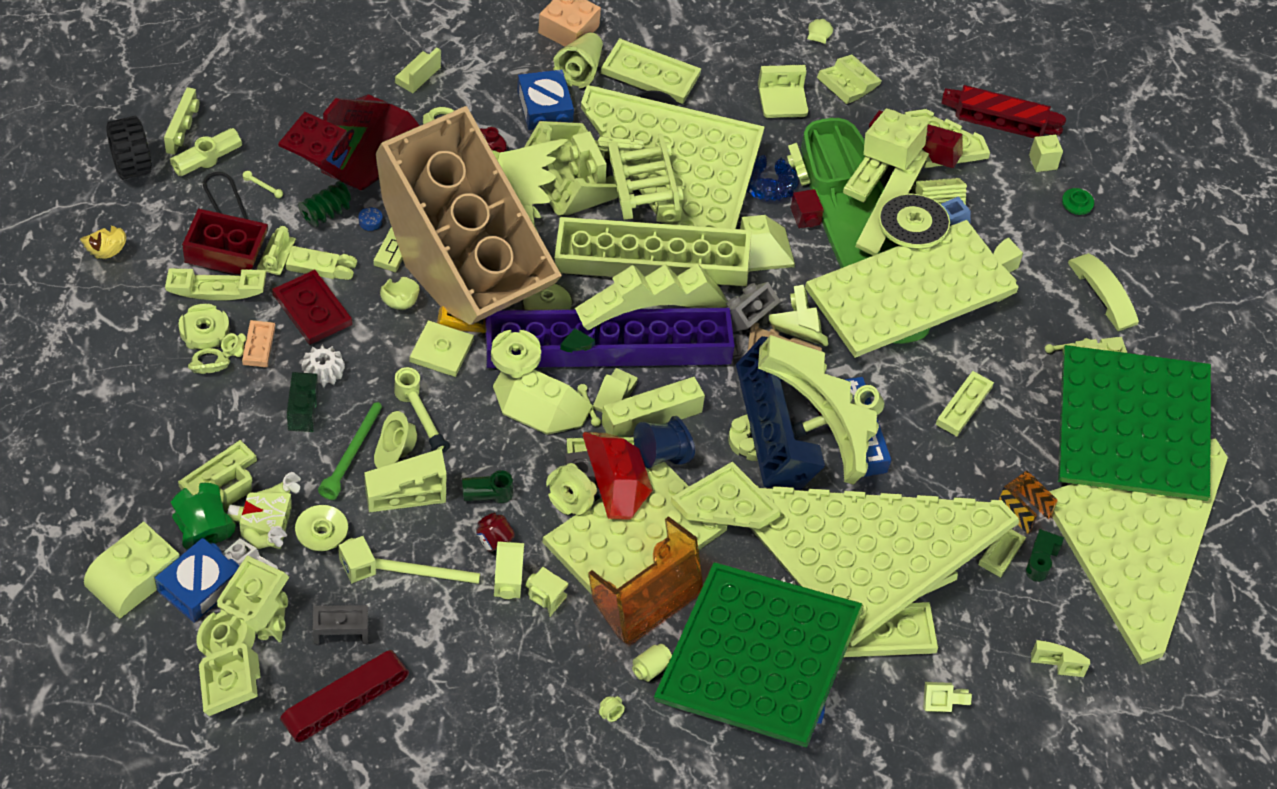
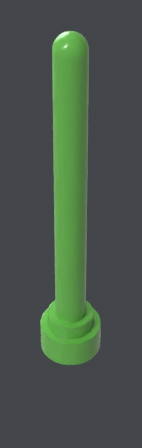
[318,402,382,500]

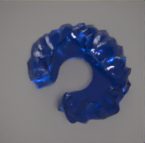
[747,155,798,202]

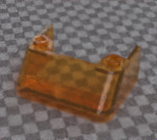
[588,516,703,644]

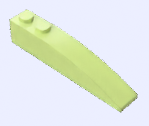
[855,150,929,256]

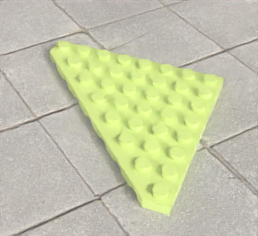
[581,85,764,229]
[1049,438,1228,665]
[749,486,1019,647]

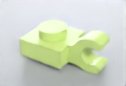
[923,682,972,712]

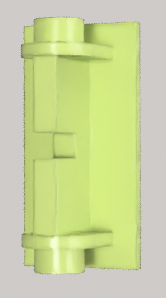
[257,226,296,275]
[256,590,288,642]

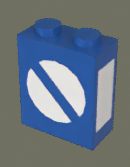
[517,70,574,130]
[155,538,239,623]

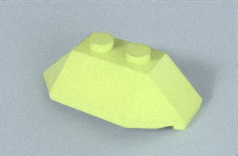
[493,370,593,435]

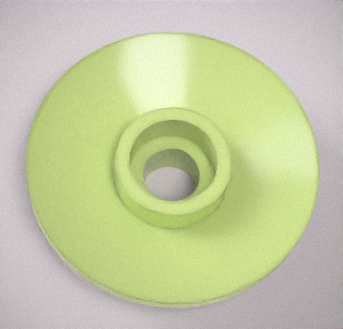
[523,284,572,310]
[295,505,348,551]

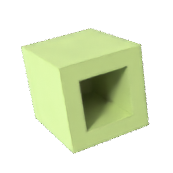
[1029,135,1063,172]
[339,536,376,584]

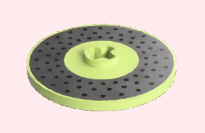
[879,194,950,248]

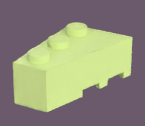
[364,448,446,512]

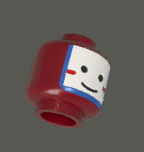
[476,513,515,551]

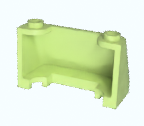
[524,121,618,216]

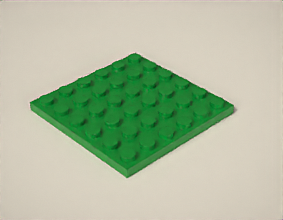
[1058,345,1211,501]
[654,562,863,748]

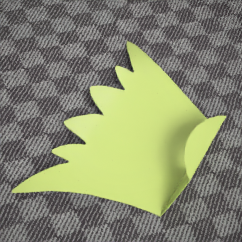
[492,139,568,231]

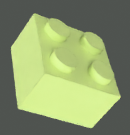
[863,108,928,170]

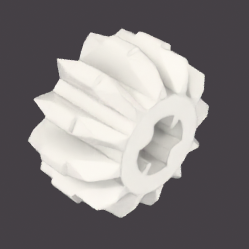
[302,344,345,387]

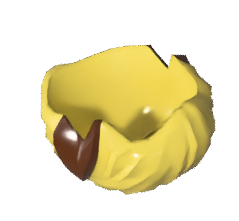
[80,226,126,259]

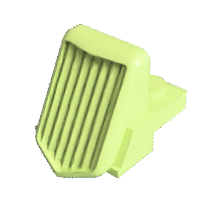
[769,285,828,346]

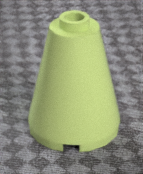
[553,32,603,88]

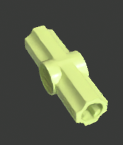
[170,128,242,176]

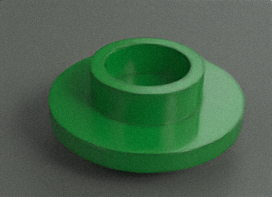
[1062,188,1094,215]

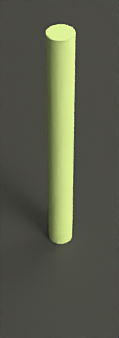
[376,558,480,584]

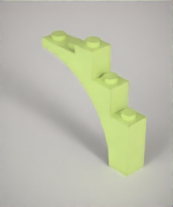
[575,263,727,330]
[758,335,879,485]

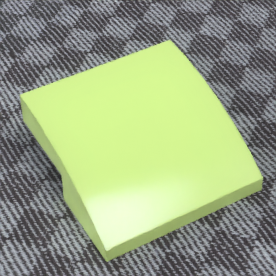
[817,54,882,104]

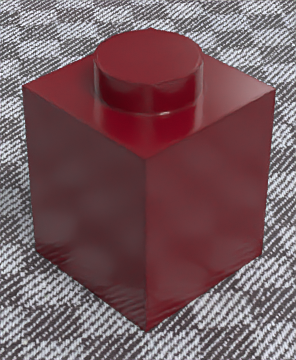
[790,189,824,229]

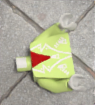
[227,472,301,549]

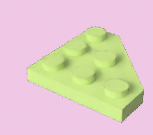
[904,109,990,168]
[671,462,781,529]

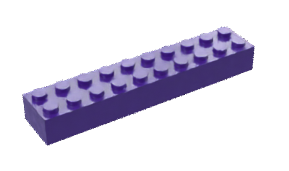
[485,308,735,368]

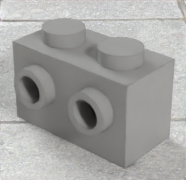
[726,282,781,332]

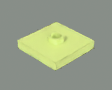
[410,320,474,377]

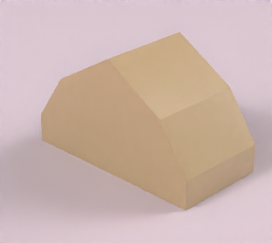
[376,106,562,325]

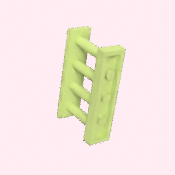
[608,134,683,220]

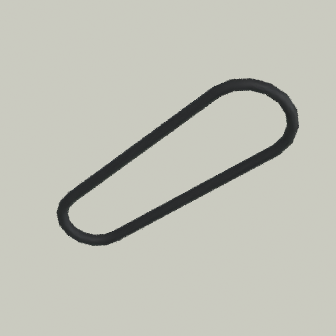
[203,172,248,219]

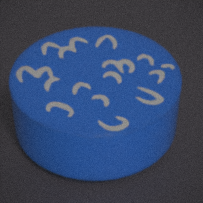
[359,207,383,231]

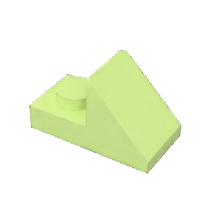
[593,368,638,413]

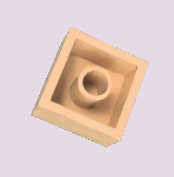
[538,0,601,46]

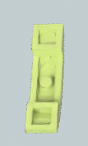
[1068,253,1139,331]
[165,268,266,300]

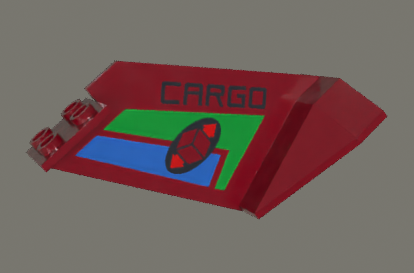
[278,94,420,191]

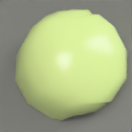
[380,277,420,310]

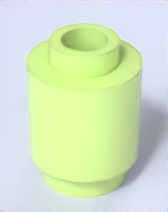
[632,644,672,681]

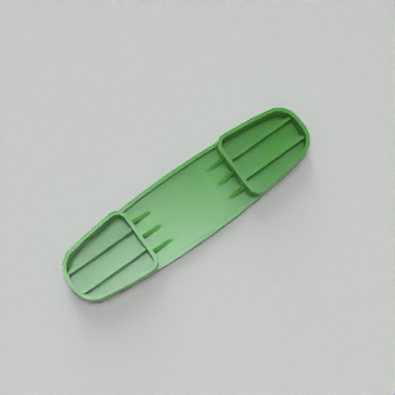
[801,118,931,344]

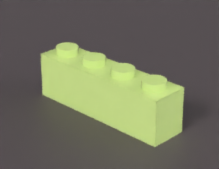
[601,377,705,437]

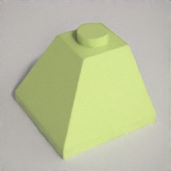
[740,215,795,271]

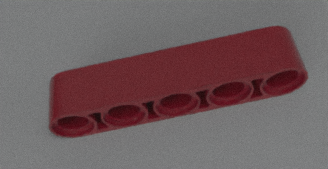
[280,650,409,742]

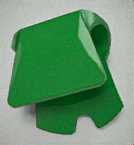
[170,482,236,550]

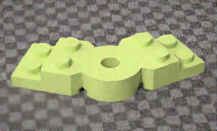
[197,555,289,716]

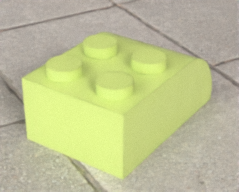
[84,522,180,619]

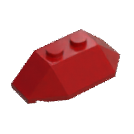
[582,432,653,520]

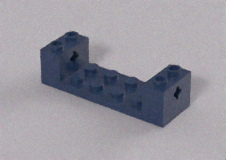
[736,336,825,491]

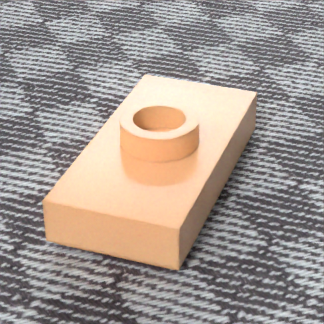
[242,320,275,367]

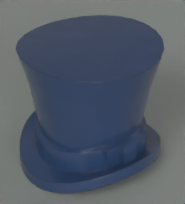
[633,415,695,468]

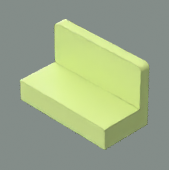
[395,48,441,93]

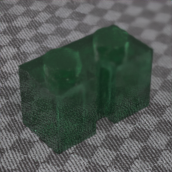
[287,372,318,432]

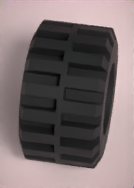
[106,116,152,180]

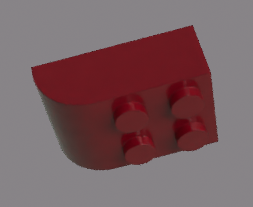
[182,208,268,274]

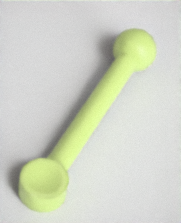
[243,171,283,198]
[1045,338,1090,353]
[577,384,601,427]

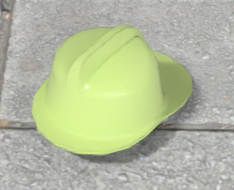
[374,411,417,468]

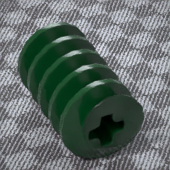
[298,181,351,228]

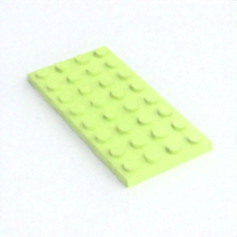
[805,220,1018,358]

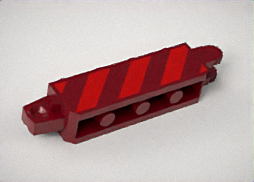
[941,85,1066,138]

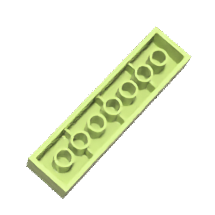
[555,217,751,286]

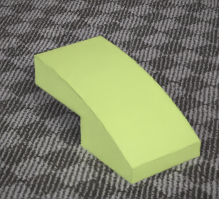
[1031,640,1090,677]

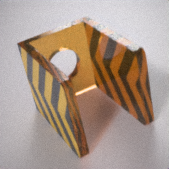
[999,471,1058,534]

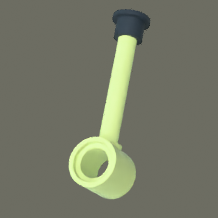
[394,367,450,453]
[791,385,884,441]

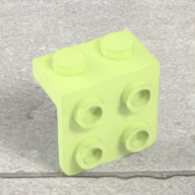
[758,65,808,118]

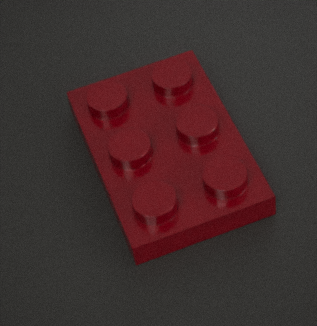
[272,270,352,345]

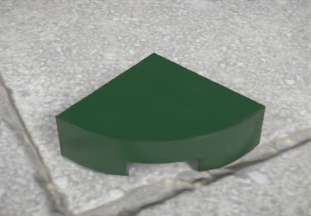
[560,328,595,353]

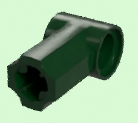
[462,470,513,503]

